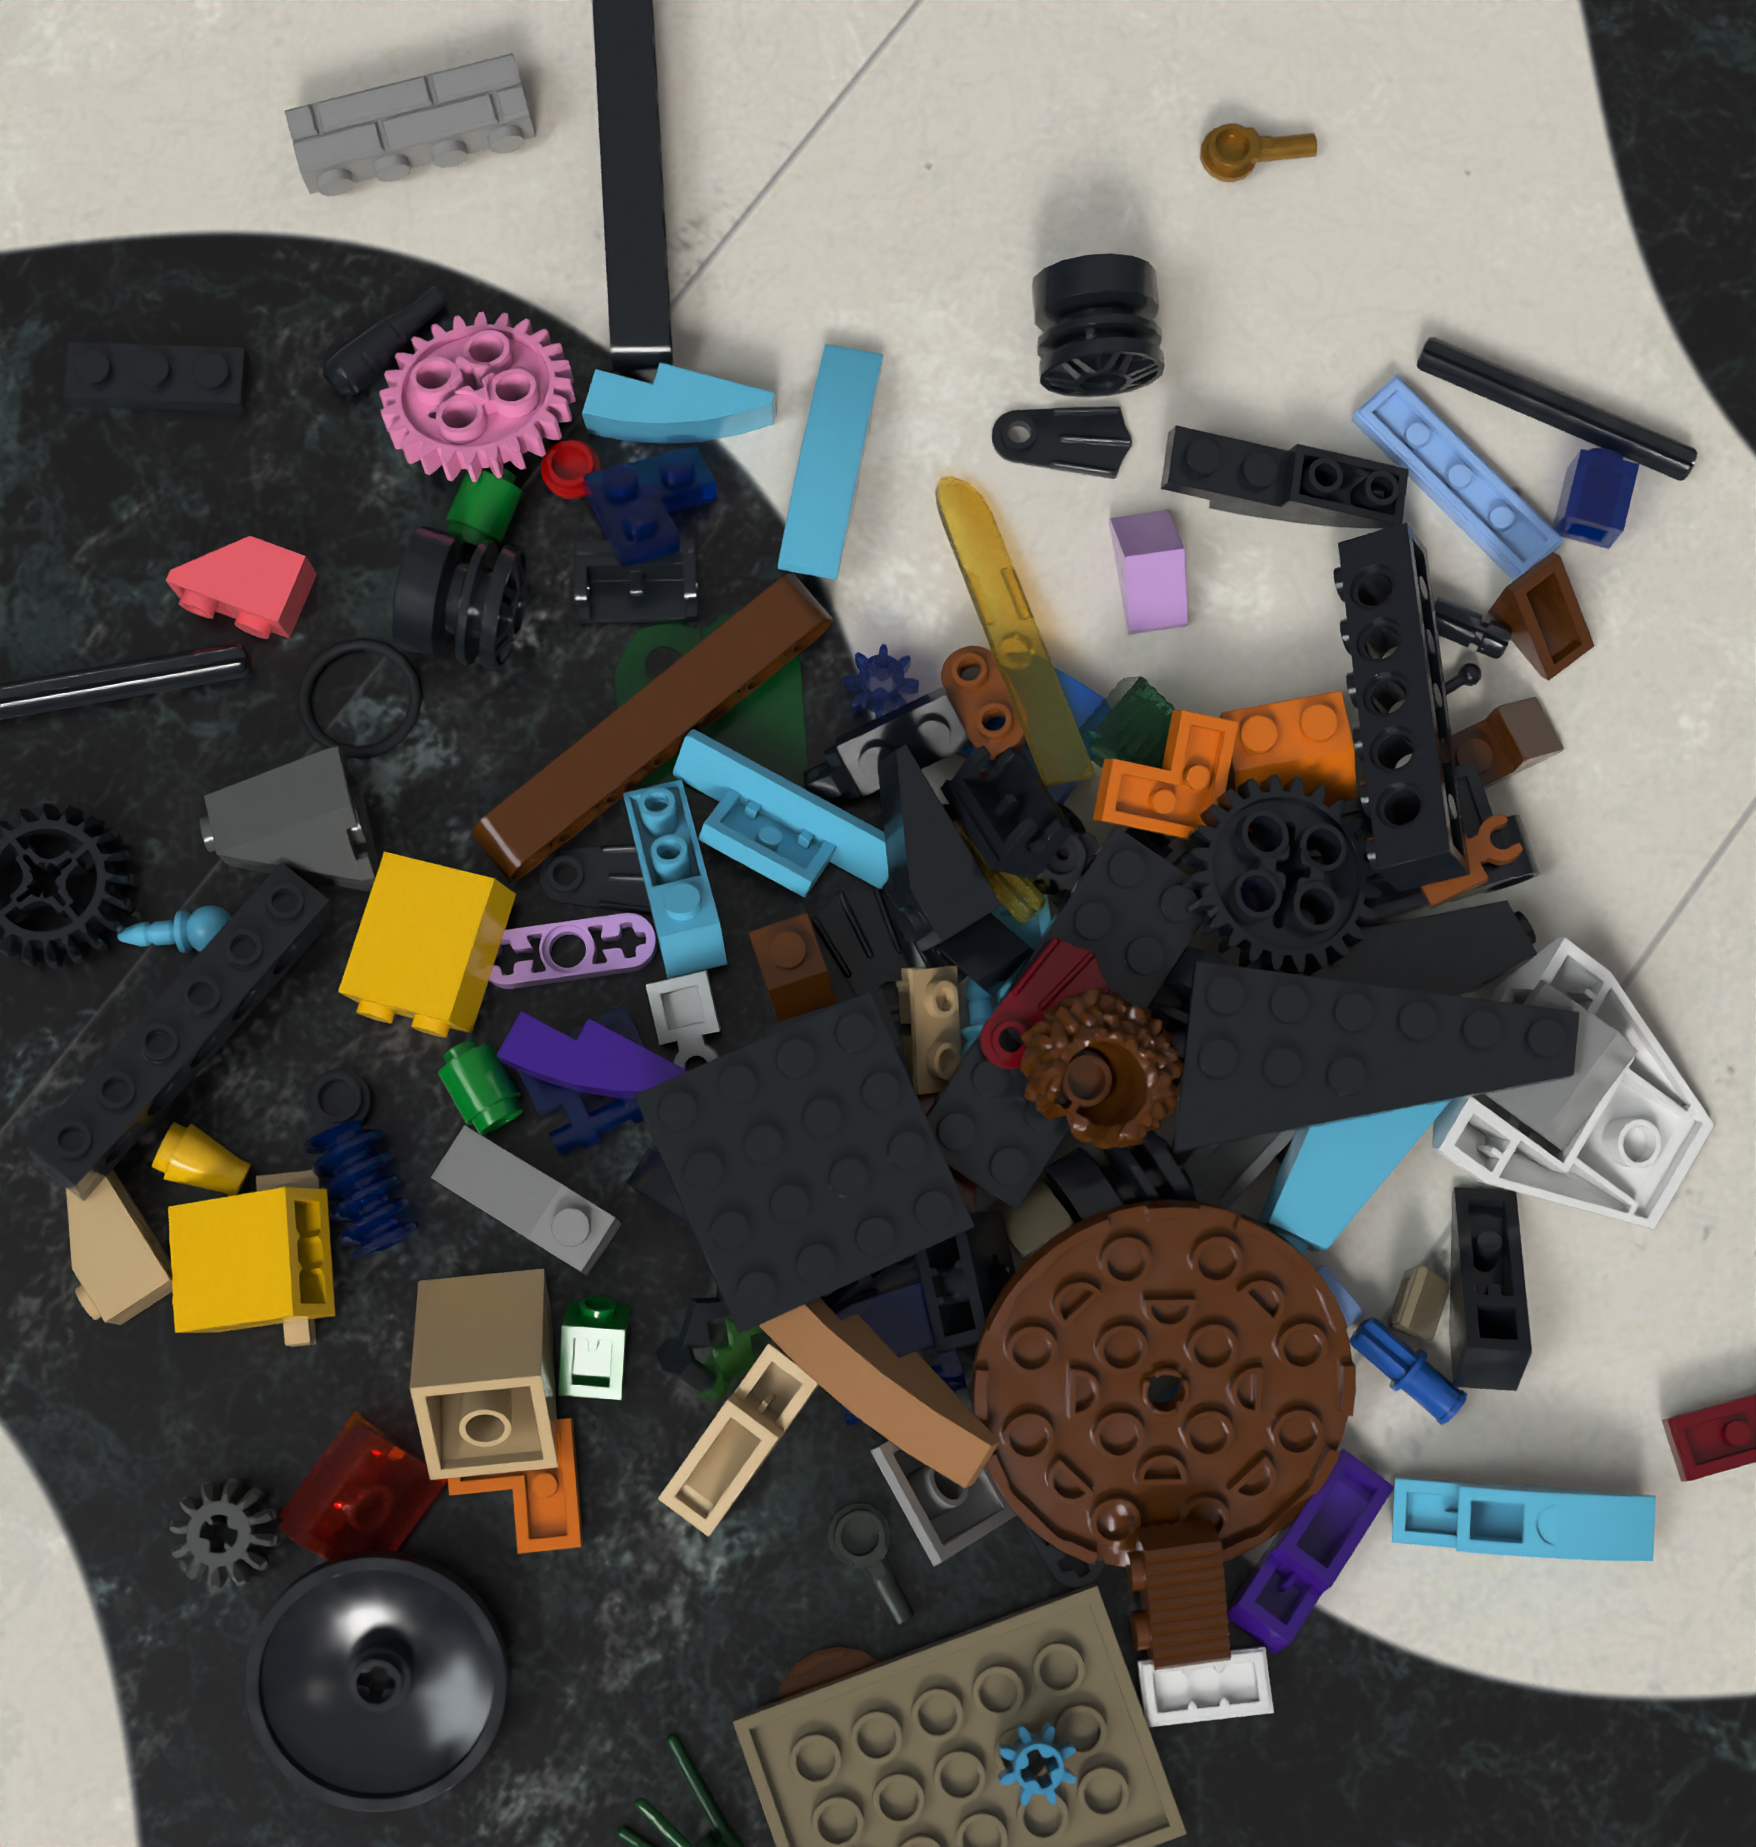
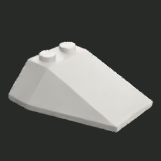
[1433,937,1715,1229]

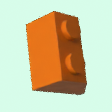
[1219,690,1357,832]

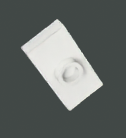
[1136,1646,1274,1727]

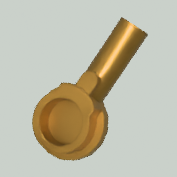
[1200,123,1317,182]

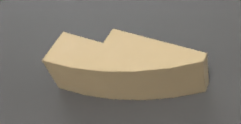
[658,1340,819,1537]

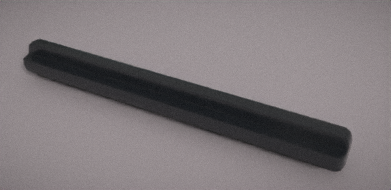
[1417,337,1698,481]
[0,642,249,720]

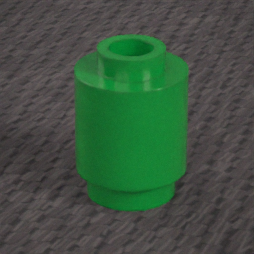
[445,467,523,552]
[438,1039,523,1135]

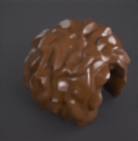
[1020,987,1184,1149]

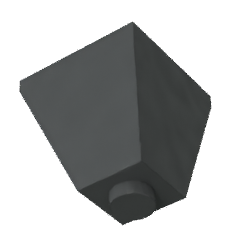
[200,746,379,892]

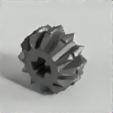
[169,1478,281,1589]

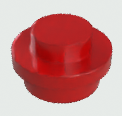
[541,440,601,499]

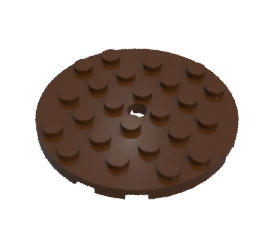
[971,1199,1356,1567]

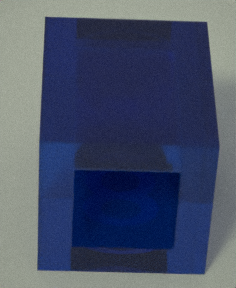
[1553,448,1640,549]

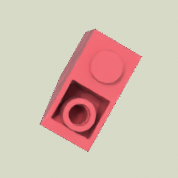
[166,536,317,639]

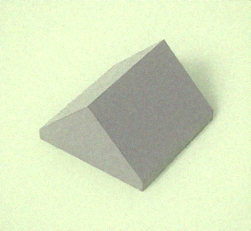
[1484,980,1637,1151]
[870,1440,1017,1566]

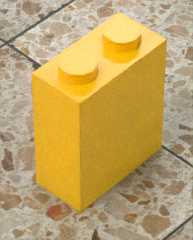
[338,852,516,1038]
[168,1187,335,1333]

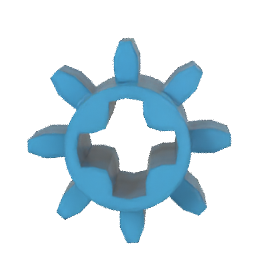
[997,1721,1077,1806]

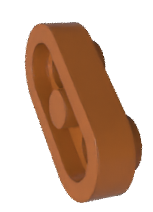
[941,646,1029,761]

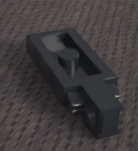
[803,687,972,801]

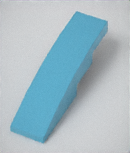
[778,344,883,580]

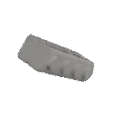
[285,53,535,196]

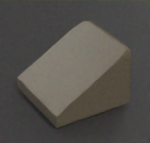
[986,1176,1075,1260]
[1387,1265,1450,1341]

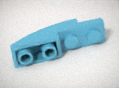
[1392,1476,1656,1561]

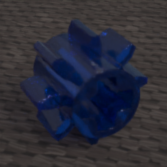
[844,644,919,719]

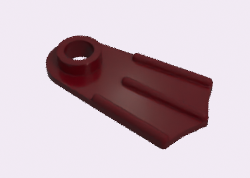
[980,937,1110,1069]

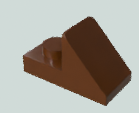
[1452,697,1564,789]

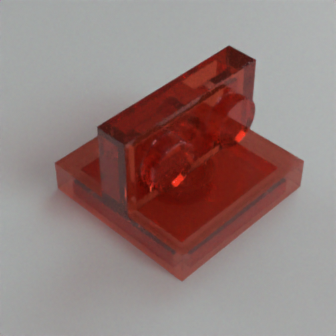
[278,1411,448,1560]

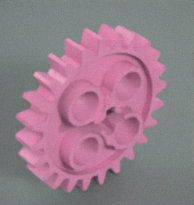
[379,312,576,482]

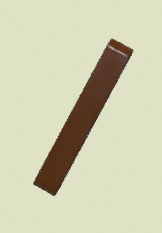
[471,573,833,882]

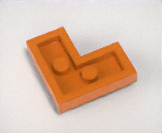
[1093,710,1239,840]
[448,1418,584,1554]

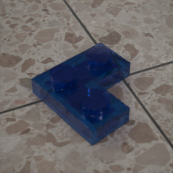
[583,446,717,567]

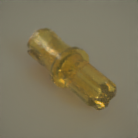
[953,818,1046,924]

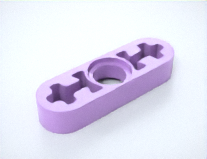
[489,913,658,989]

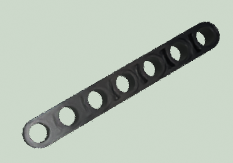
[592,0,673,372]

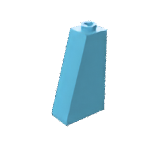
[1257,1101,1450,1255]

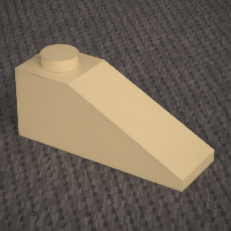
[66,1169,173,1325]

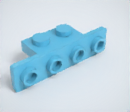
[673,729,889,898]

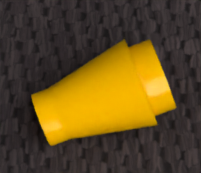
[152,1122,252,1196]

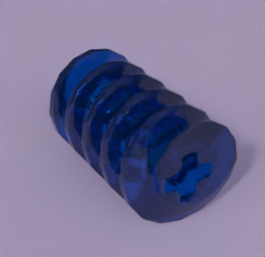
[303,1120,421,1261]

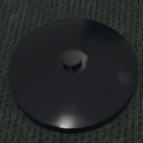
[245,1550,509,1812]

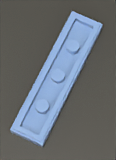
[1351,375,1565,581]

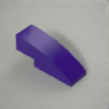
[496,1011,687,1099]
[1227,1449,1394,1654]

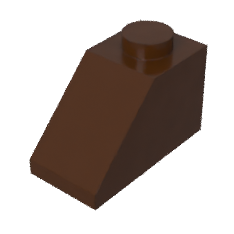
[748,913,837,1022]

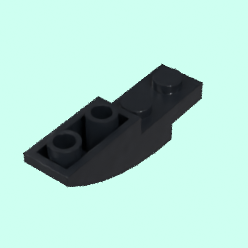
[1160,425,1409,529]

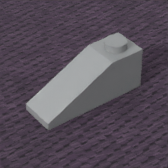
[431,1125,621,1276]

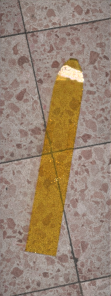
[935,476,1096,787]

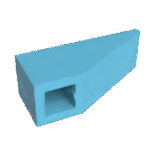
[623,779,728,979]

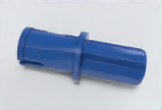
[1350,1317,1468,1425]

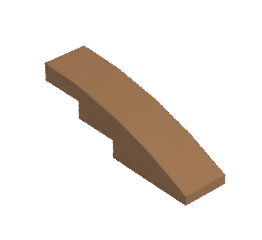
[759,1298,1000,1488]

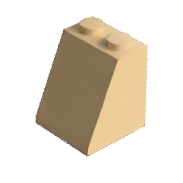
[410,1269,558,1480]

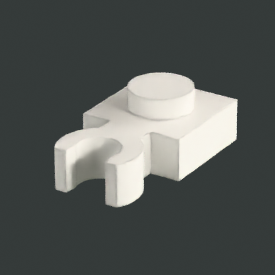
[646,970,721,1070]

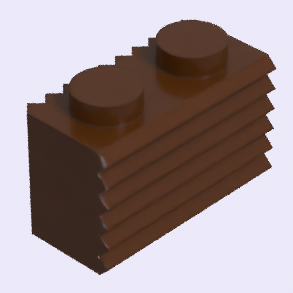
[1125,1518,1231,1670]

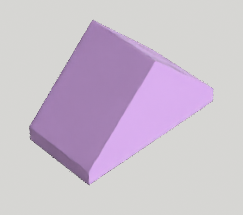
[1109,510,1188,635]

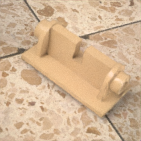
[896,966,961,1095]

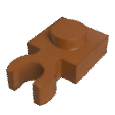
[1419,814,1523,909]

